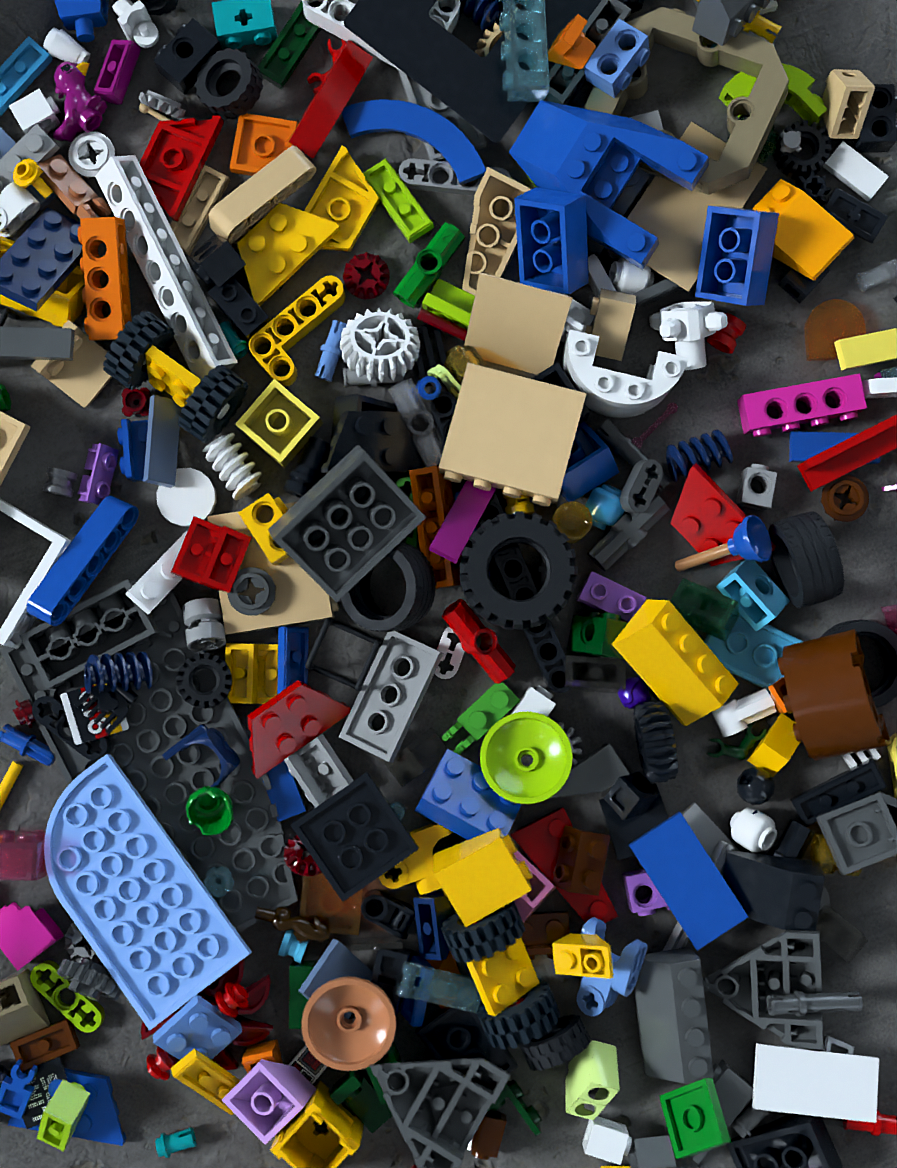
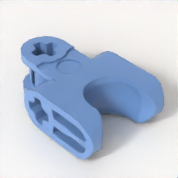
[576,917,647,1017]

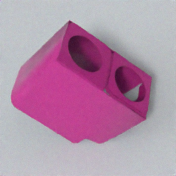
[0,902,64,971]

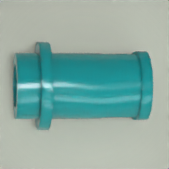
[219,321,249,360]
[155,1127,197,1158]

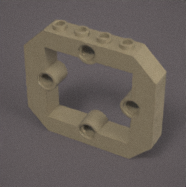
[584,7,789,195]

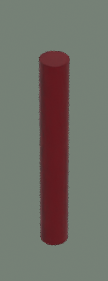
[417,308,468,341]

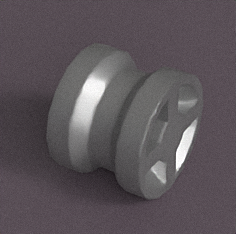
[43,467,78,498]

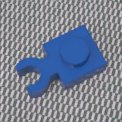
[0,1059,38,1120]

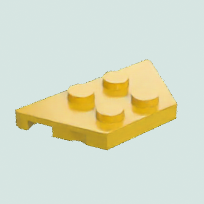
[304,145,380,251]
[237,203,341,306]

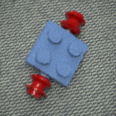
[147,982,248,1080]

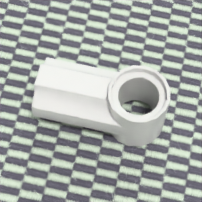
[712,688,776,737]

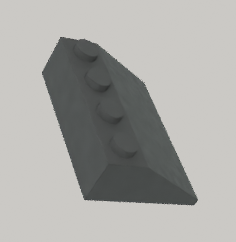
[268,445,426,602]

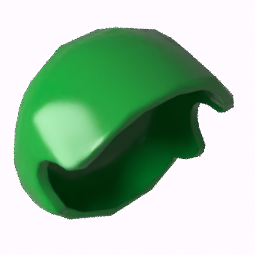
[186,786,233,836]

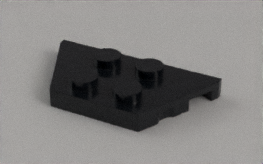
[321,411,425,473]

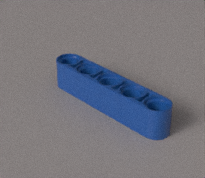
[26,495,139,626]

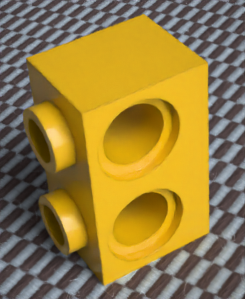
[238,493,290,566]

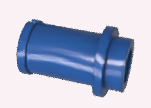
[416,376,441,400]

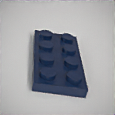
[0,207,83,312]

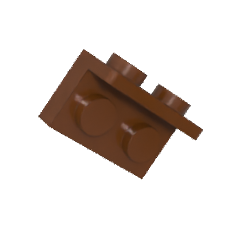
[521,911,570,960]

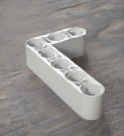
[302,0,460,70]

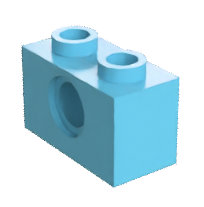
[716,559,790,631]

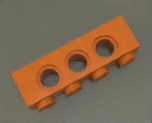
[78,217,132,341]
[409,465,462,589]

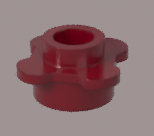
[121,387,151,417]
[13,700,36,728]

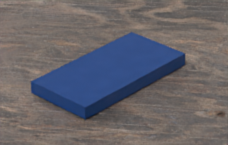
[628,812,748,951]

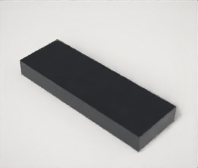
[790,758,888,827]

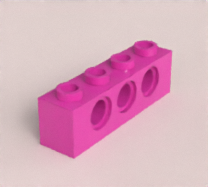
[737,373,867,437]

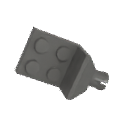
[816,792,897,876]

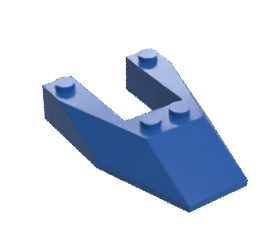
[509,100,709,270]

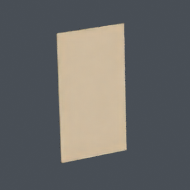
[627,121,767,292]

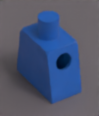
[54,0,109,42]

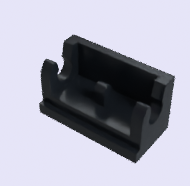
[824,188,889,244]

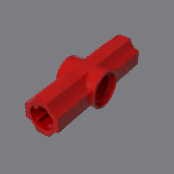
[441,599,516,684]

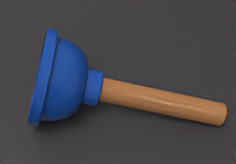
[675,515,772,572]

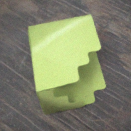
[565,1040,620,1120]

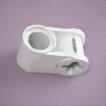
[0,182,40,238]

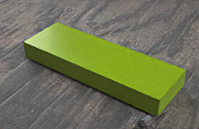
[363,158,434,243]

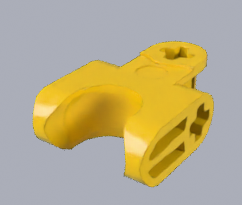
[379,823,453,895]

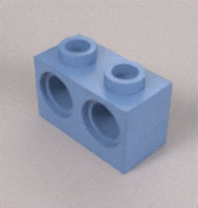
[584,19,650,98]

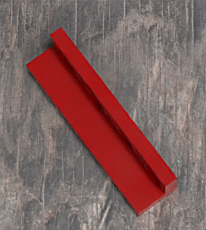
[797,414,897,492]

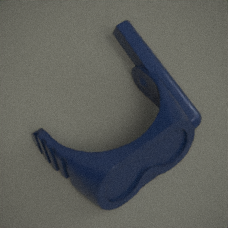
[162,724,240,787]

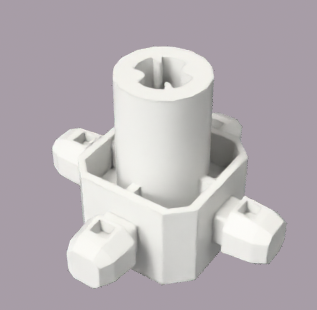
[649,301,728,370]

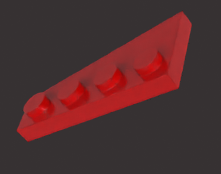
[510,807,618,923]

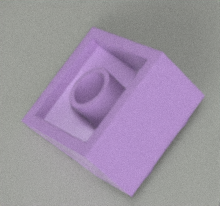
[222,1059,316,1145]

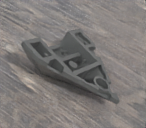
[703,930,823,1049]
[370,1058,510,1168]

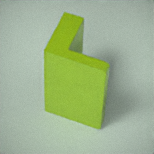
[422,279,475,329]

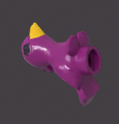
[53,61,108,142]

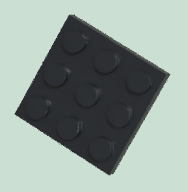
[291,772,419,902]

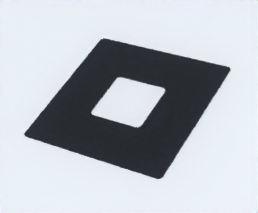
[344,0,602,142]

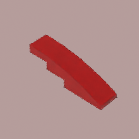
[288,40,373,159]

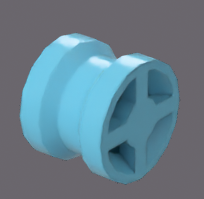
[278,929,309,963]

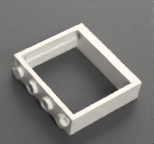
[0,498,71,649]

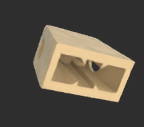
[822,69,875,139]

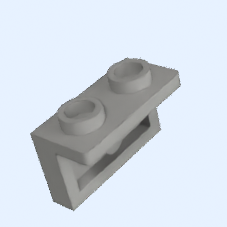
[284,734,354,808]

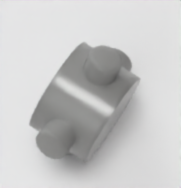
[780,131,802,153]

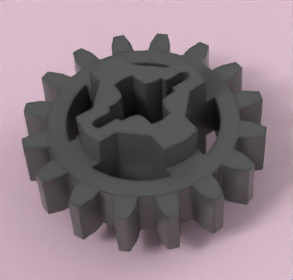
[56,958,122,1001]

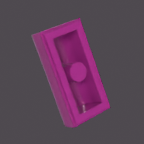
[93,39,141,105]

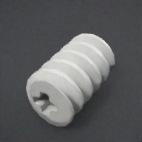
[202,433,262,500]

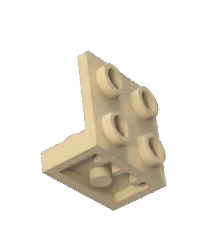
[31,320,112,408]

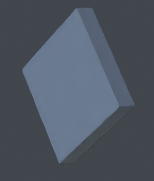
[298,939,373,1019]

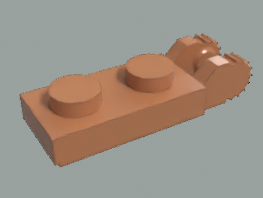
[38,154,112,218]

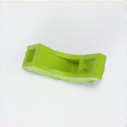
[719,63,827,126]

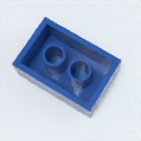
[514,187,589,295]
[695,206,779,306]
[414,749,522,840]

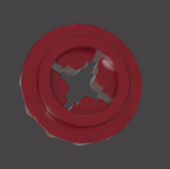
[343,252,390,299]
[284,834,322,877]

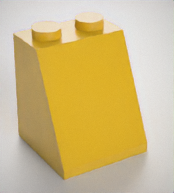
[433,828,533,927]

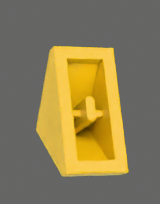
[747,713,801,777]

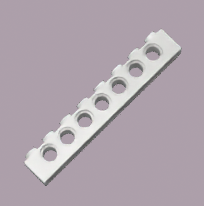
[95,155,238,379]

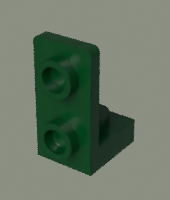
[330,1070,393,1133]
[487,1079,542,1137]

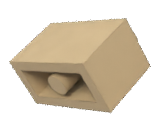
[585,288,636,361]

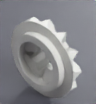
[68,131,115,179]

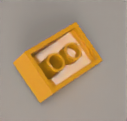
[752,179,854,281]

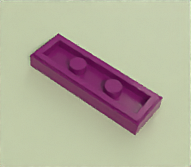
[429,480,497,564]

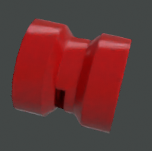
[707,313,747,354]

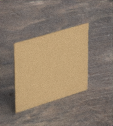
[462,272,572,375]

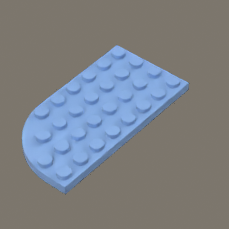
[44,754,252,1030]

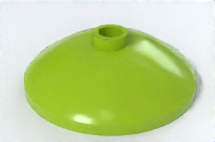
[480,712,573,805]

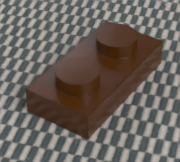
[10,1018,81,1071]

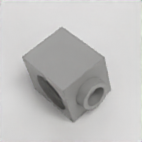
[736,464,777,511]

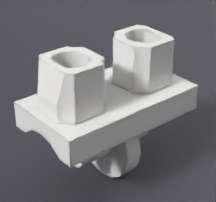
[112,0,159,48]

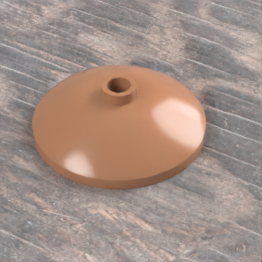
[302,977,396,1071]

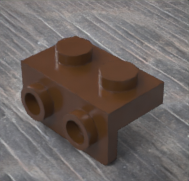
[552,826,611,896]

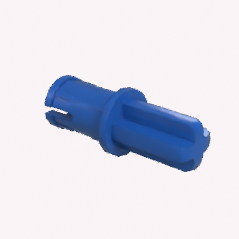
[0,724,55,766]

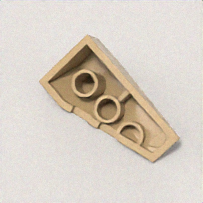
[462,167,533,296]

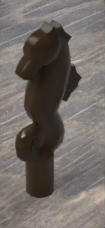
[255,906,330,944]

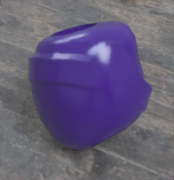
[617,677,651,709]

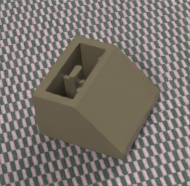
[0,968,51,1046]

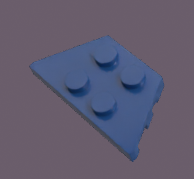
[8,1068,126,1146]

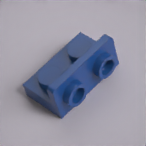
[117,419,148,482]

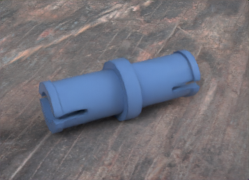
[314,320,347,382]

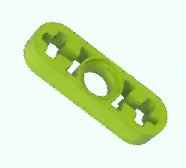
[30,960,105,1033]

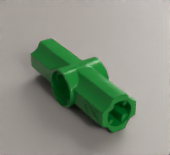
[393,222,465,309]

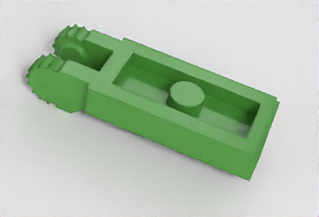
[441,681,520,755]

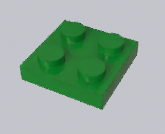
[659,1078,731,1159]

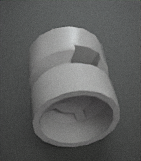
[182,598,226,652]

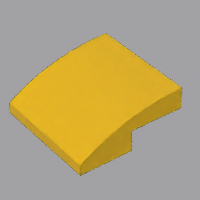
[225,643,278,704]

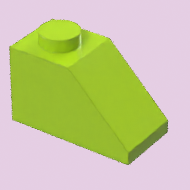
[37,1080,90,1152]

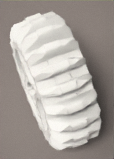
[340,308,420,383]

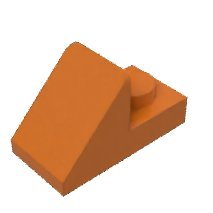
[544,14,596,70]

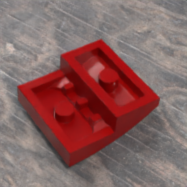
[171,516,252,593]

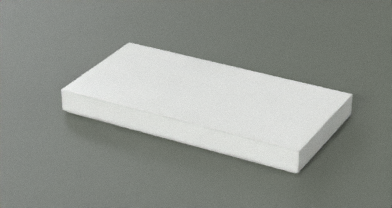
[752,1043,879,1123]

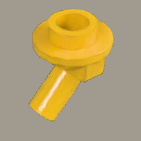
[13,159,53,199]

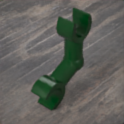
[706,722,766,760]

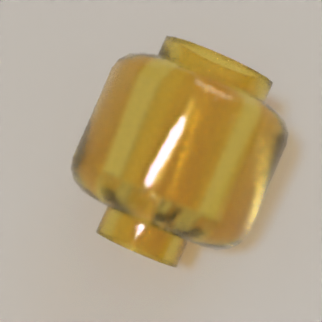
[444,345,487,385]

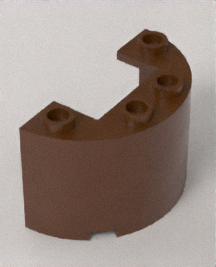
[778,629,891,761]

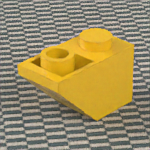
[552,933,614,979]

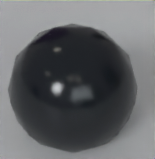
[737,767,775,805]

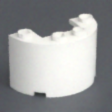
[562,330,689,418]

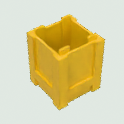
[270,1081,364,1168]

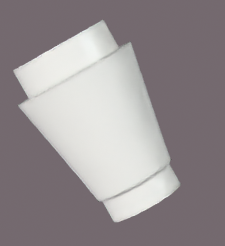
[43,27,90,64]

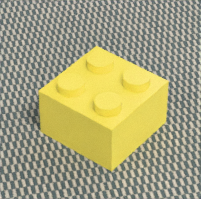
[235,379,323,468]

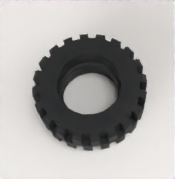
[460,511,578,630]

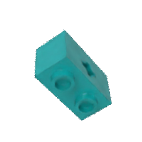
[211,0,278,50]

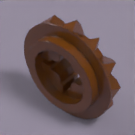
[820,475,869,522]

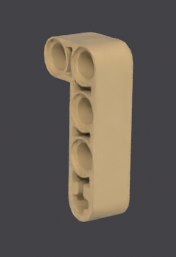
[209,145,317,250]

